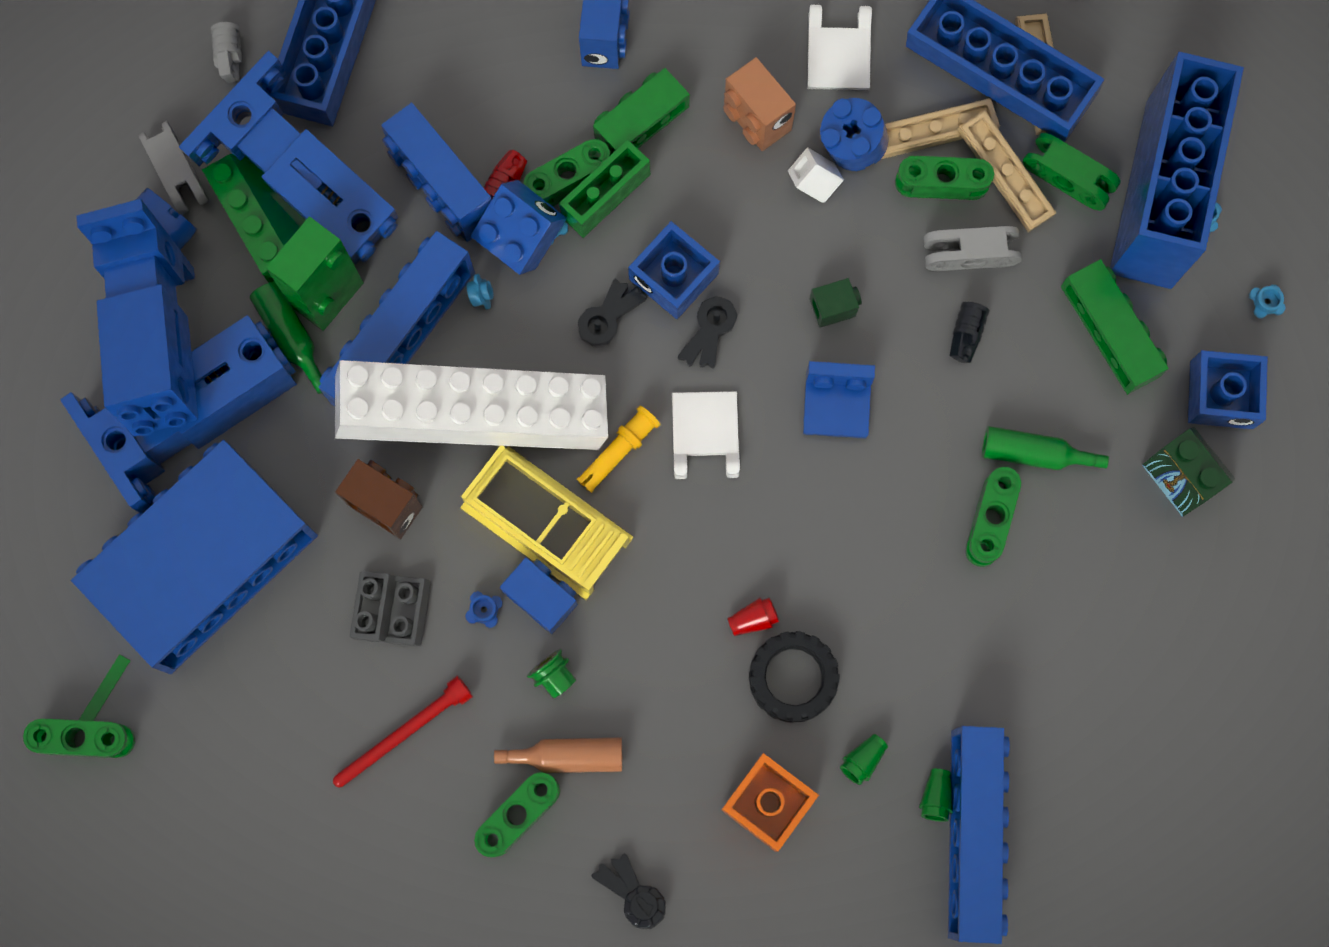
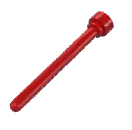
[333,675,473,788]

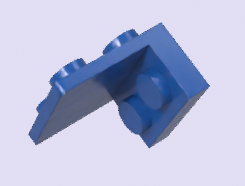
[803,361,875,438]

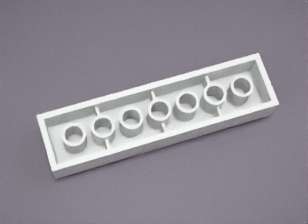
[335,360,608,450]

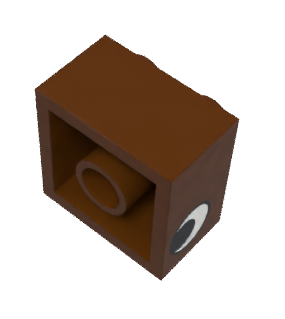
[335,459,423,540]

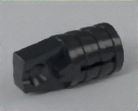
[950,302,990,363]

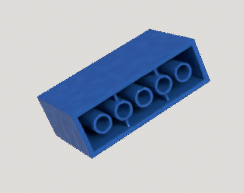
[1110,51,1244,289]
[71,439,318,674]

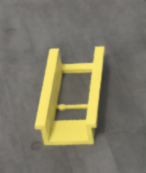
[460,446,633,601]

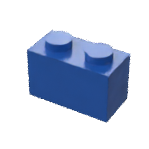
[499,557,578,635]

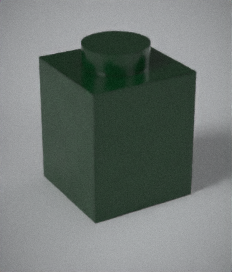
[809,278,862,328]

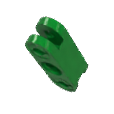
[1022,133,1121,211]
[523,139,610,207]
[895,156,995,200]
[965,467,1021,567]
[23,719,135,758]
[474,772,560,858]

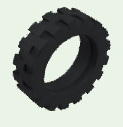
[749,631,840,723]

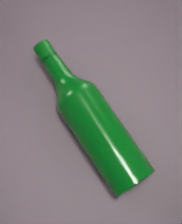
[249,282,322,394]
[982,426,1109,470]

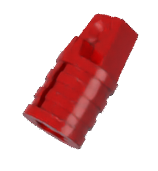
[483,150,527,199]

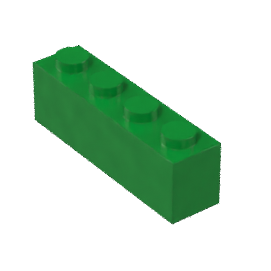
[1061,259,1169,395]

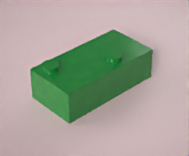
[265,216,364,331]

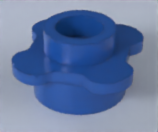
[465,591,503,628]

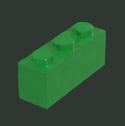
[593,68,690,155]
[559,139,651,238]

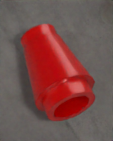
[727,597,779,636]

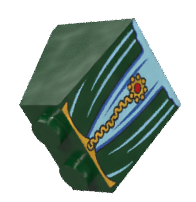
[1142,427,1235,517]

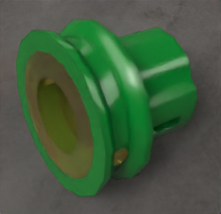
[527,649,576,698]

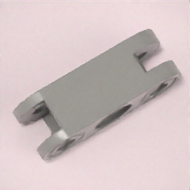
[138,120,209,215]
[923,226,1022,271]

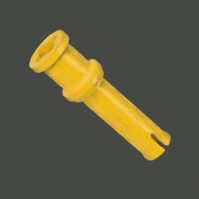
[576,405,661,493]

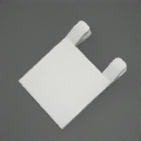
[807,5,872,91]
[672,391,740,479]

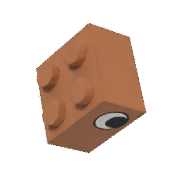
[723,57,796,151]

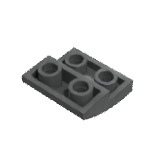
[350,572,431,646]

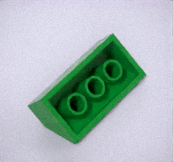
[201,154,306,283]

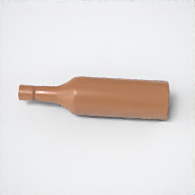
[494,738,622,773]

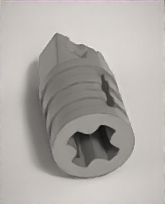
[211,22,242,83]

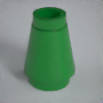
[840,734,888,785]
[919,768,953,822]

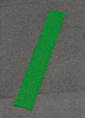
[79,654,130,721]

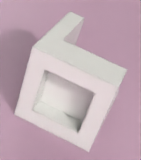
[788,147,844,203]

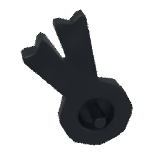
[578,278,647,346]
[678,296,737,369]
[591,853,666,929]

